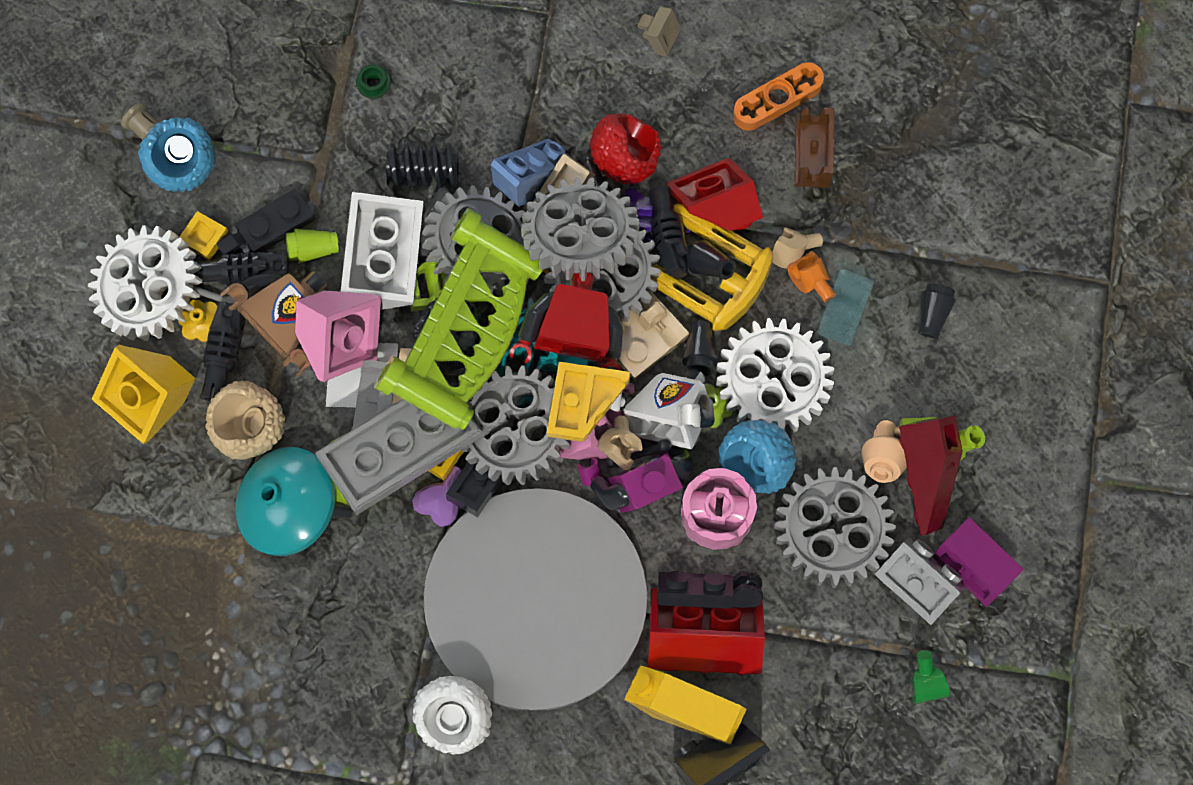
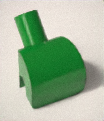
[910,650,950,705]

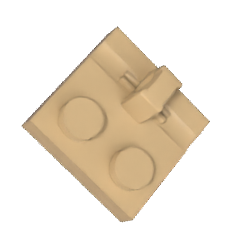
[616,291,689,382]

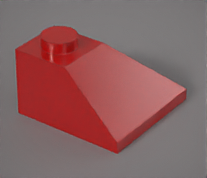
[666,158,763,231]

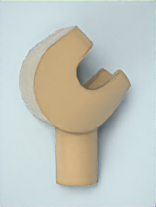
[772,227,823,269]
[598,416,642,470]

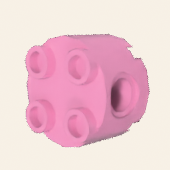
[681,468,757,550]

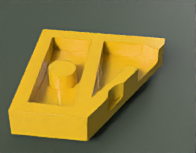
[547,362,630,442]

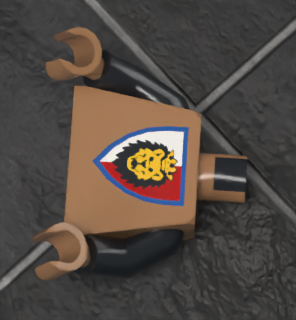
[220,271,327,376]

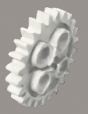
[88,225,202,341]
[716,318,834,432]

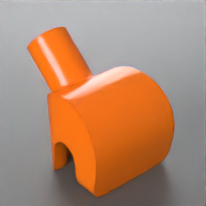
[787,251,836,303]

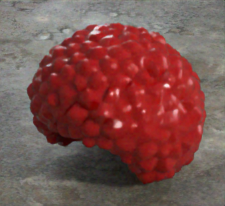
[590,113,662,185]

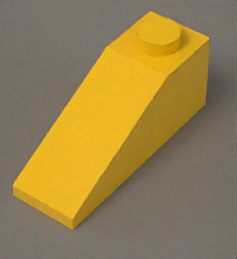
[624,665,747,744]

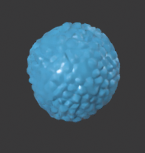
[138,117,216,192]
[719,420,796,494]

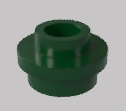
[356,65,391,99]

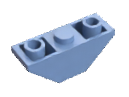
[491,138,569,206]

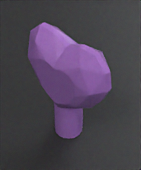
[412,466,462,527]

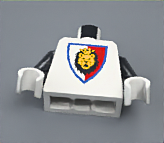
[610,368,715,449]

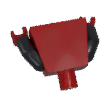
[510,272,624,371]

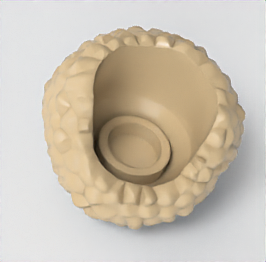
[205,381,285,460]

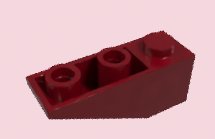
[899,415,963,536]

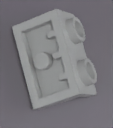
[874,538,965,625]

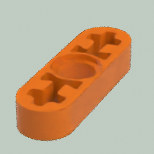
[733,62,824,131]

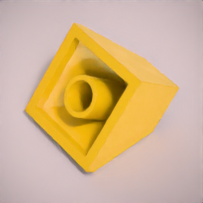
[92,345,196,444]

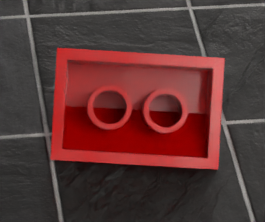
[648,588,765,675]

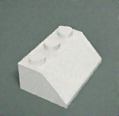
[340,192,423,310]

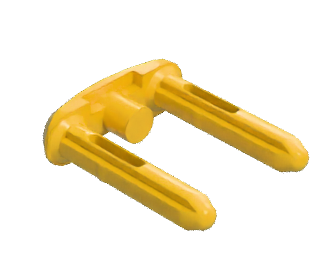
[632,204,773,331]

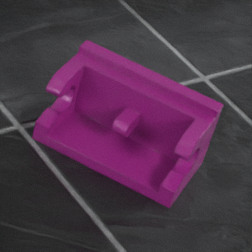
[933,517,1024,607]

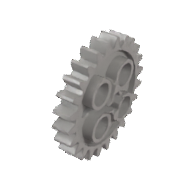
[521,177,639,281]
[422,186,525,297]
[544,230,661,322]
[462,365,571,485]
[774,467,896,588]

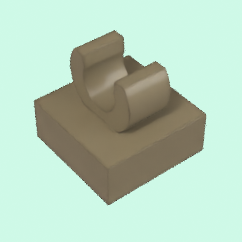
[637,6,682,57]

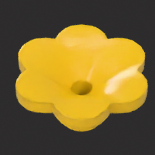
[178,300,217,342]

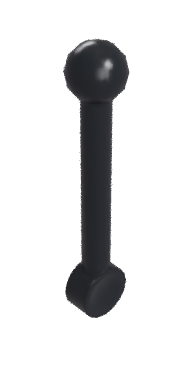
[606,439,672,468]

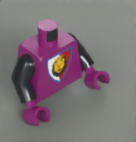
[577,445,694,513]

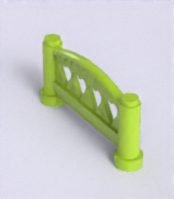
[374,208,542,430]

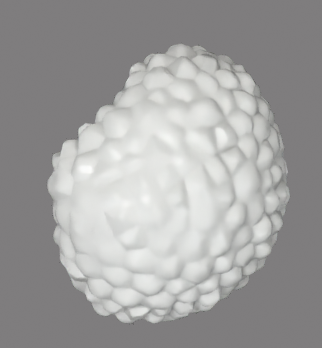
[413,676,492,754]

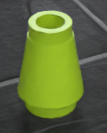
[286,229,339,264]

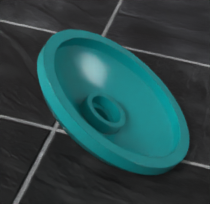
[235,447,336,556]

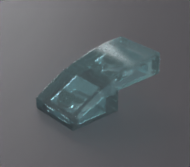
[816,269,875,346]

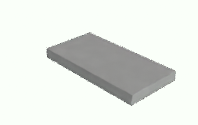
[315,399,482,515]

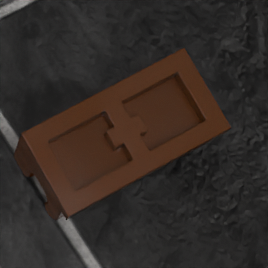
[794,108,834,188]

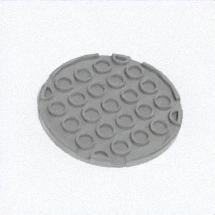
[424,488,647,711]

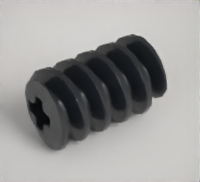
[386,143,459,188]

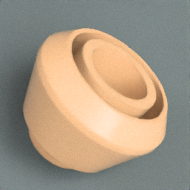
[861,435,907,483]

